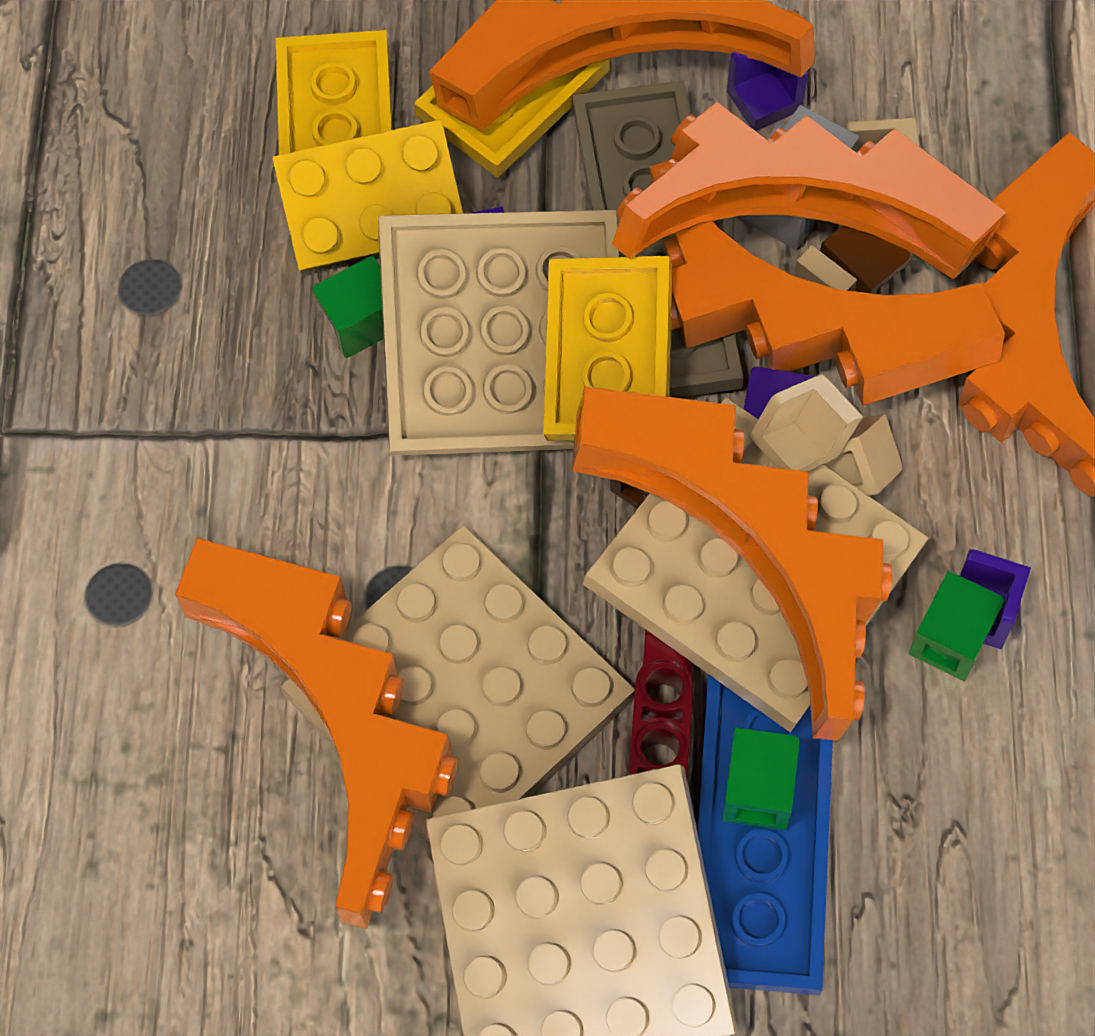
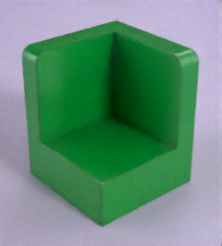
[313,255,383,358]
[908,570,1004,682]
[722,727,800,830]

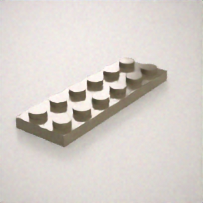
[572,80,743,398]

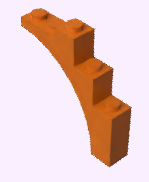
[429,0,815,132]
[611,102,1006,280]
[958,132,1095,497]
[649,160,1005,406]
[572,387,892,741]
[175,538,458,929]

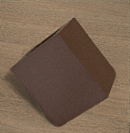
[819,226,911,294]

